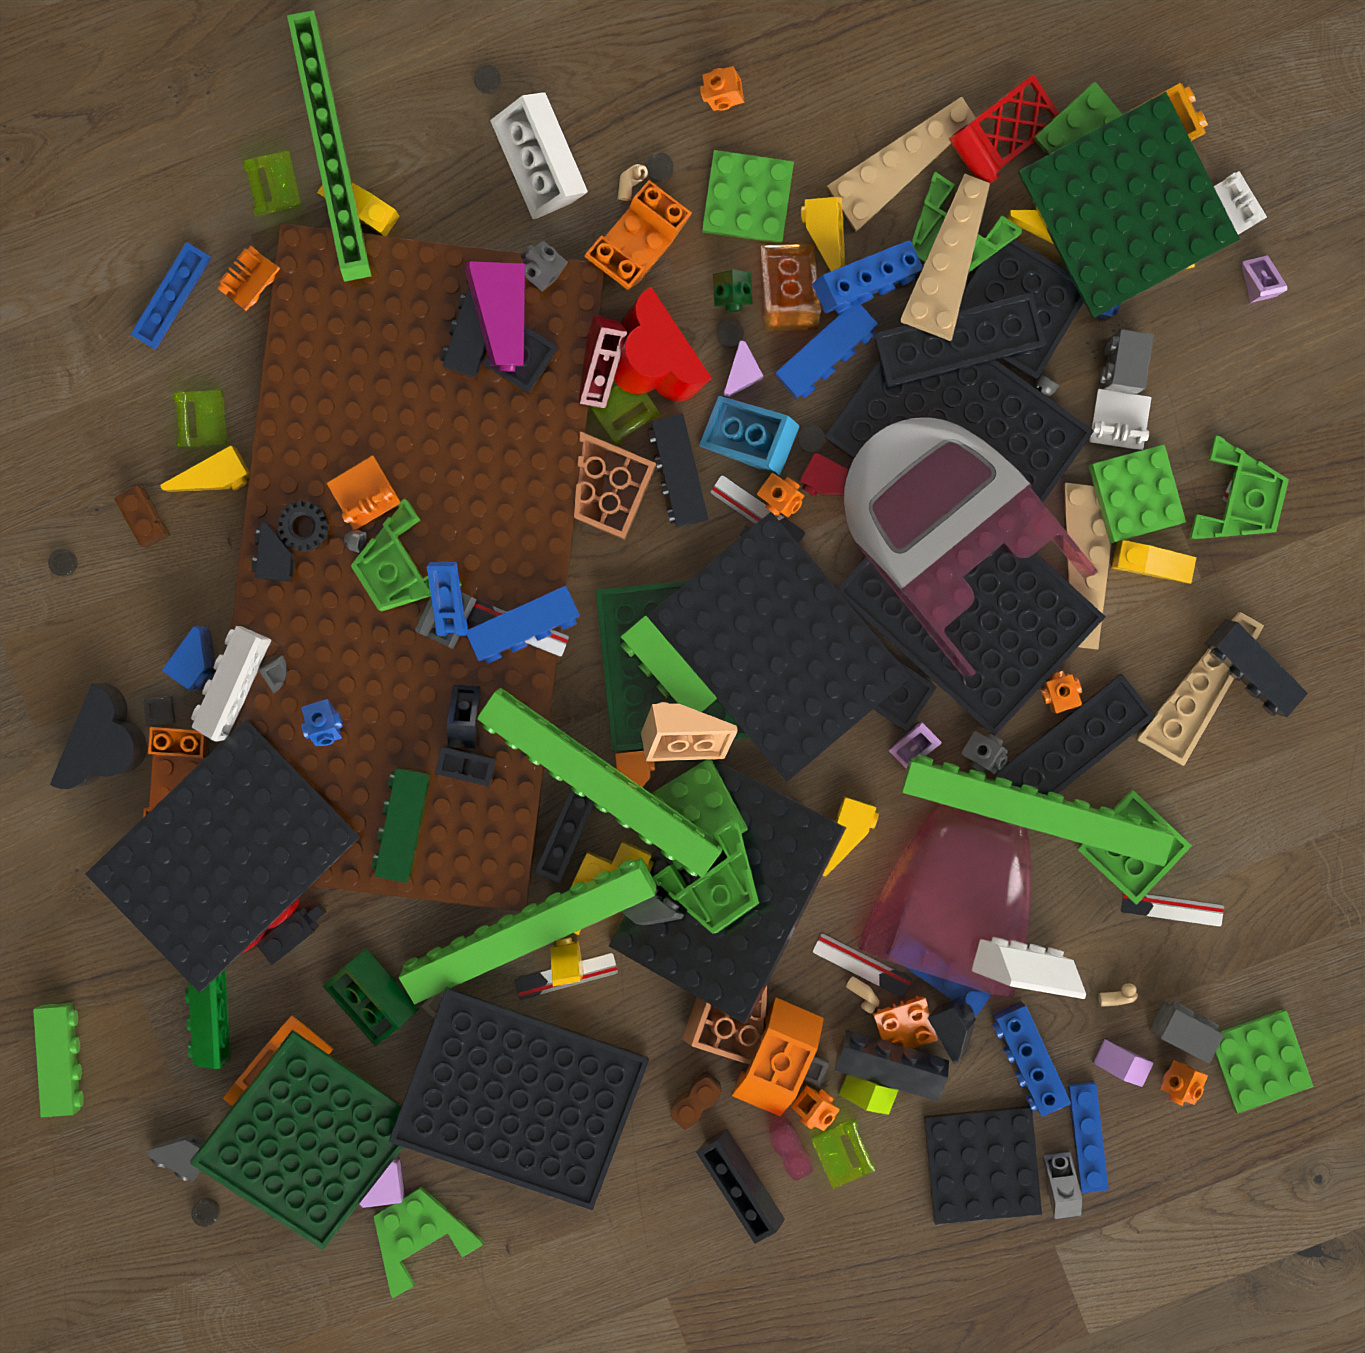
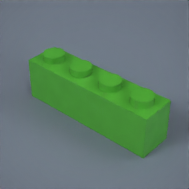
[621,616,717,712]
[33,1003,84,1117]

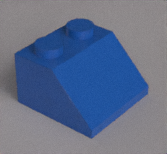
[162,626,215,690]

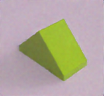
[839,1074,898,1115]

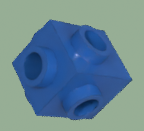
[301,699,343,747]

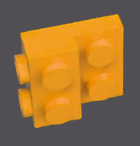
[1132,83,1208,141]

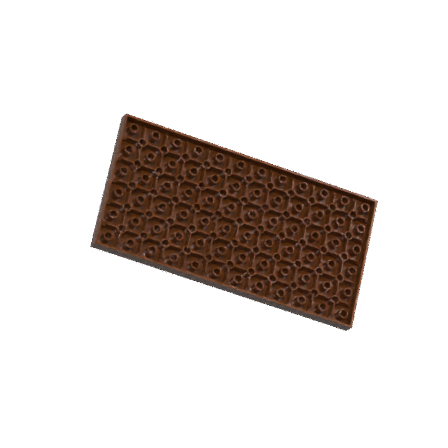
[216,223,606,912]

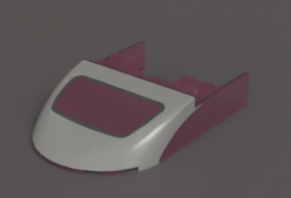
[843,418,1098,677]

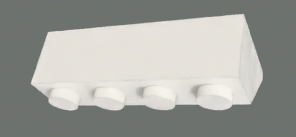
[490,92,588,219]
[191,626,271,741]
[972,937,1086,999]

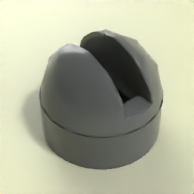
[1035,374,1059,397]
[344,529,367,553]

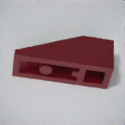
[579,316,627,408]
[798,452,887,497]

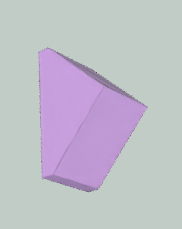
[1242,255,1287,303]
[724,340,763,397]
[889,722,942,768]
[1093,1039,1154,1087]
[359,1156,405,1208]

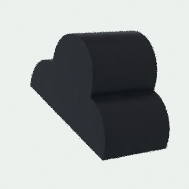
[50,683,147,789]

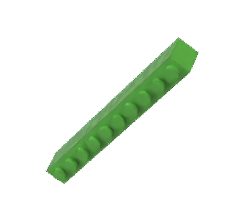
[287,10,371,282]
[477,688,723,878]
[901,755,1175,867]
[399,858,656,1004]

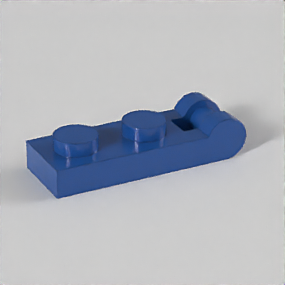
[427,562,468,636]

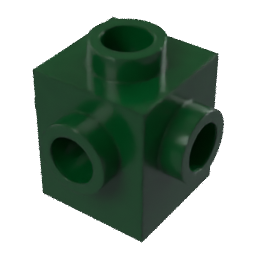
[713,269,753,312]

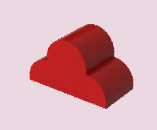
[614,287,712,402]

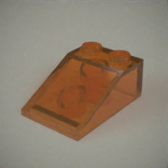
[760,244,821,331]

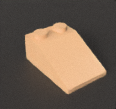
[641,702,738,761]

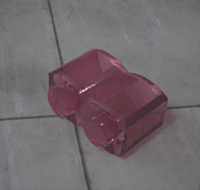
[769,1118,813,1181]

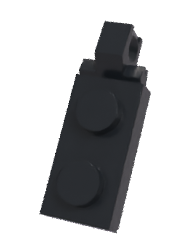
[256,904,326,965]

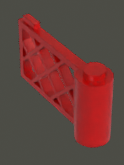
[949,74,1059,183]

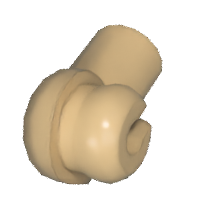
[618,164,648,201]
[846,976,879,1013]
[1098,984,1138,1007]

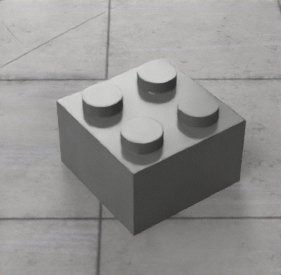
[1099,329,1154,394]
[1149,1001,1224,1064]

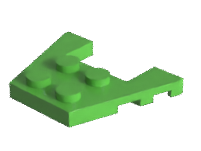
[912,172,1022,273]
[1189,436,1289,539]
[351,498,462,612]
[652,819,759,934]
[373,1187,484,1298]

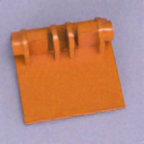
[217,245,280,311]
[327,456,401,530]
[873,996,938,1049]

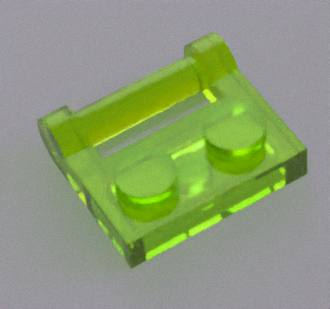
[242,150,302,216]
[589,385,661,446]
[173,390,227,448]
[811,1119,877,1189]

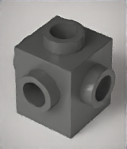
[521,240,568,291]
[961,731,1008,774]

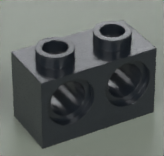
[435,746,498,787]

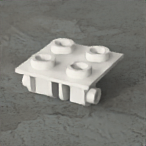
[1214,171,1267,235]
[1090,389,1151,450]

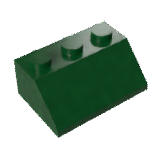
[323,948,419,1046]

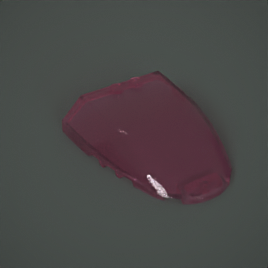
[858,804,1031,998]

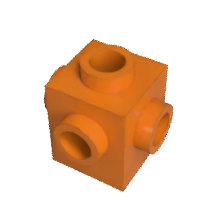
[700,66,744,111]
[757,472,804,518]
[1040,671,1082,713]
[1161,1060,1208,1106]
[791,1086,840,1131]

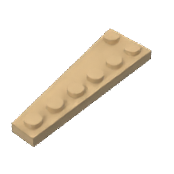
[826,97,976,232]
[901,174,990,341]
[1063,483,1111,649]
[1136,612,1264,766]

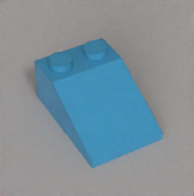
[699,396,799,475]

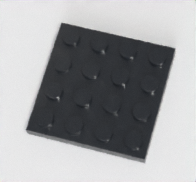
[959,239,1084,380]
[924,1106,1042,1225]

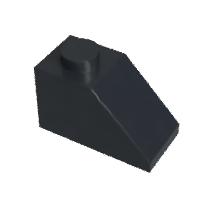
[447,685,481,749]
[928,996,976,1064]

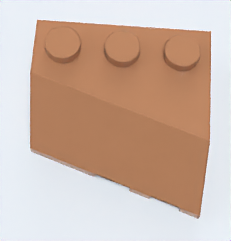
[574,432,656,540]
[682,986,767,1064]

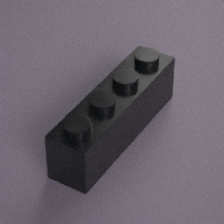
[440,261,486,380]
[648,414,708,528]
[1204,619,1308,717]
[535,789,594,883]
[835,1030,949,1101]
[696,1129,785,1244]

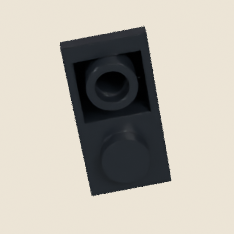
[252,523,296,582]

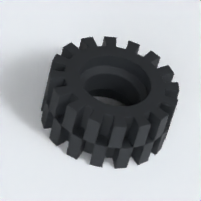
[277,501,330,552]

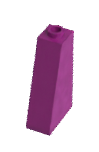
[464,261,525,371]

